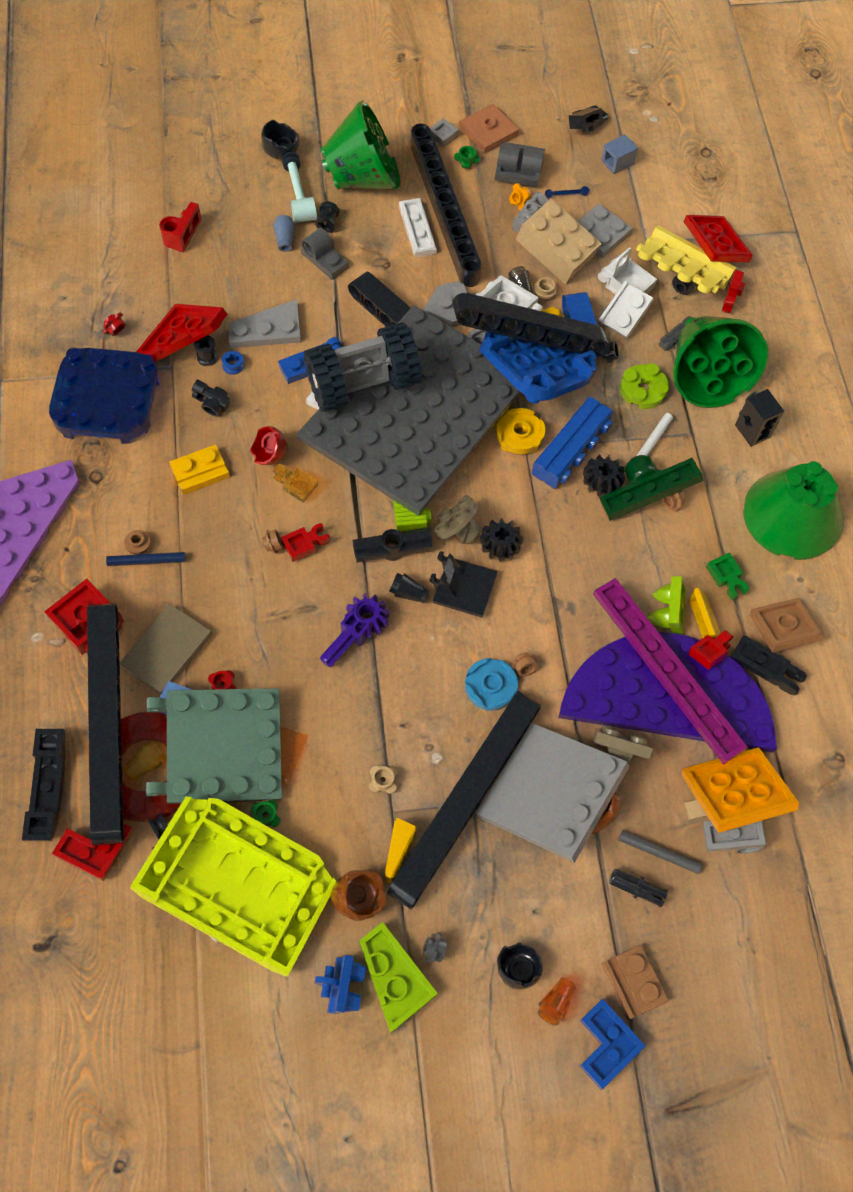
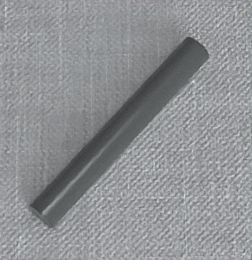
[618,830,703,874]

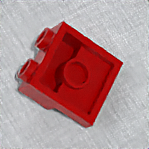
[44,578,124,655]

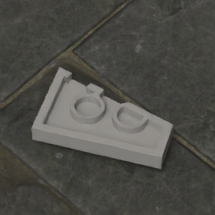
[228,299,301,348]

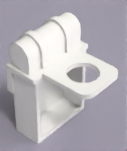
[598,247,657,295]

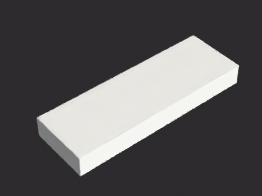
[399,198,437,258]

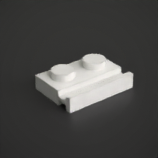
[599,281,654,339]

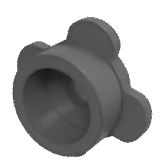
[423,932,447,963]

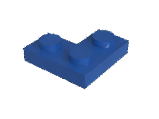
[580,999,645,1090]

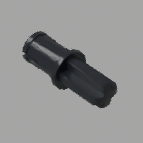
[609,869,668,908]

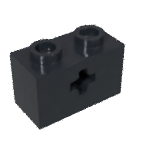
[735,389,784,447]

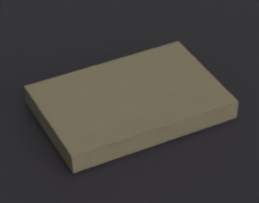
[120,604,212,695]

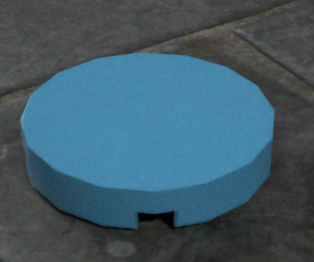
[465,658,518,711]

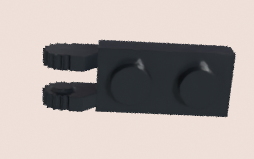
[730,635,807,696]

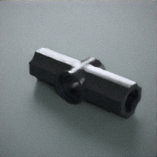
[352,527,432,563]

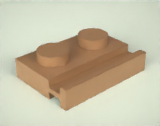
[602,945,668,1020]

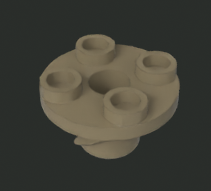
[434,495,481,544]

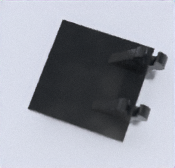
[429,551,497,618]

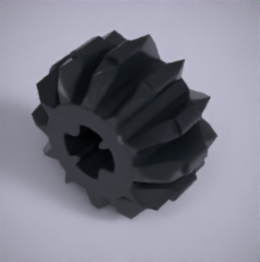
[583,454,625,497]
[479,518,523,562]

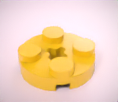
[496,408,545,454]

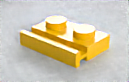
[169,444,230,495]

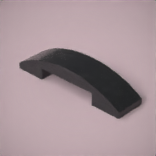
[22,729,65,841]

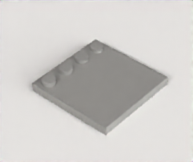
[476,723,629,863]

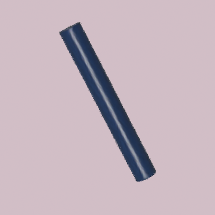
[106,552,186,566]

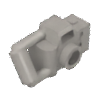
[512,192,548,233]

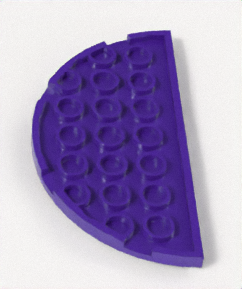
[558,632,776,753]

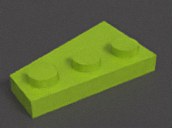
[359,922,438,1034]

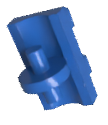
[314,955,366,1014]

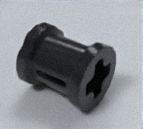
[315,201,340,233]
[193,335,218,366]

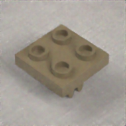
[593,725,653,764]

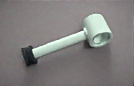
[282,152,317,223]

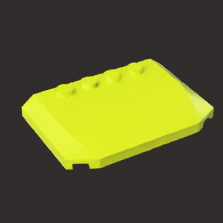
[130,797,336,977]

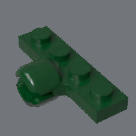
[599,455,704,521]

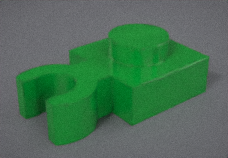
[706,552,749,600]

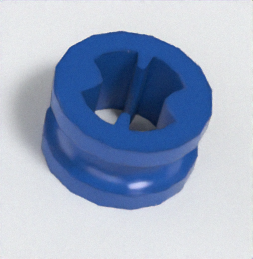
[222,351,244,375]

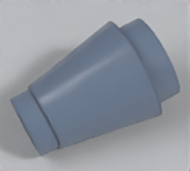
[273,215,295,252]

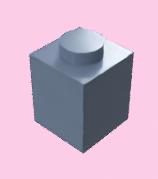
[601,134,638,174]

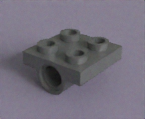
[495,142,545,187]

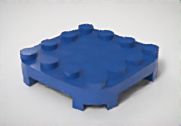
[479,332,597,404]

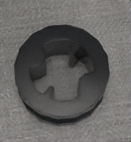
[148,813,168,839]

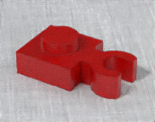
[722,270,745,313]
[281,523,330,562]

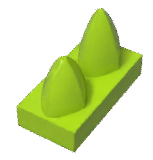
[646,576,687,634]

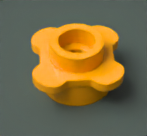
[509,183,531,211]

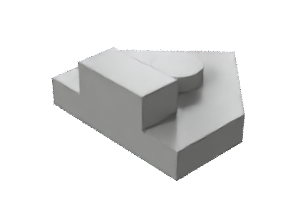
[423,281,468,327]

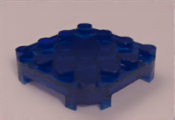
[49,348,159,444]

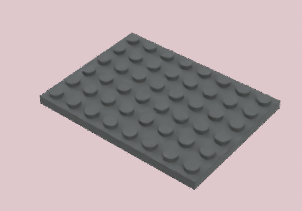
[297,305,521,516]

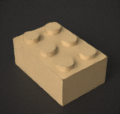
[515,198,602,285]

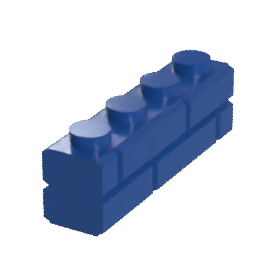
[532,397,613,489]

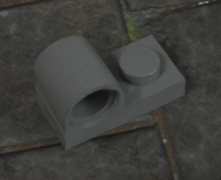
[301,228,349,280]

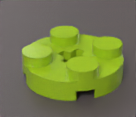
[620,363,669,409]

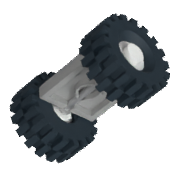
[304,322,422,412]

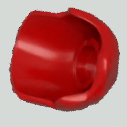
[250,426,288,465]

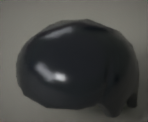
[497,942,543,990]

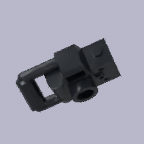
[569,105,609,132]

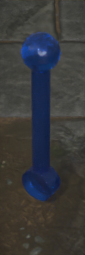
[545,186,590,198]

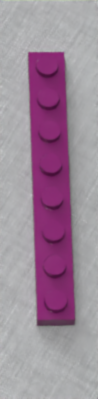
[593,578,748,765]

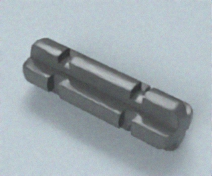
[659,316,692,351]

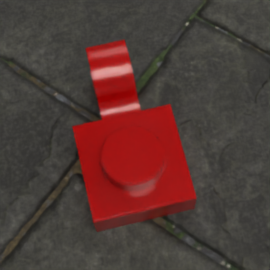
[689,630,734,670]

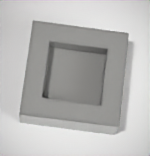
[430,118,459,147]

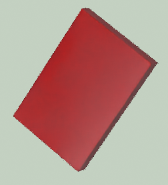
[683,215,753,263]

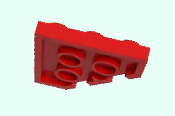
[135,304,228,362]

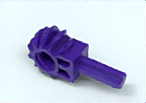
[320,593,390,668]

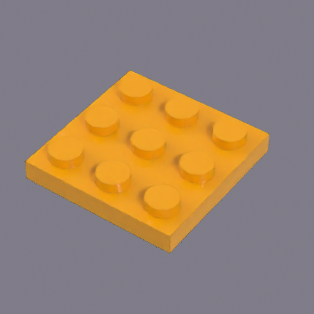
[682,747,799,833]

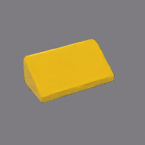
[689,588,720,639]

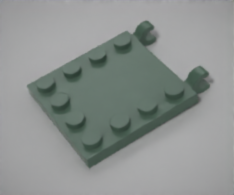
[146,688,282,804]

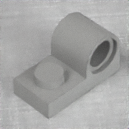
[702,821,766,854]

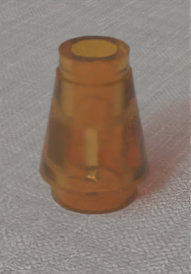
[537,977,576,1026]

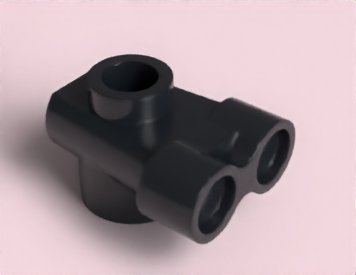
[191,379,230,417]

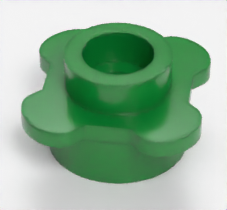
[454,146,480,168]
[250,800,281,827]

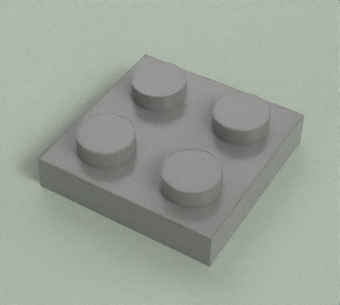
[577,204,632,259]

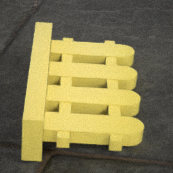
[636,225,737,294]

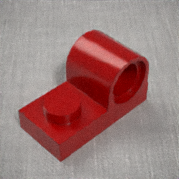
[159,202,202,253]

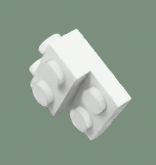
[475,275,539,309]

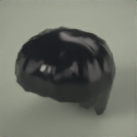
[261,120,300,160]

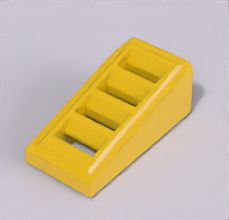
[385,818,416,884]

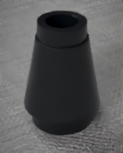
[389,573,430,604]

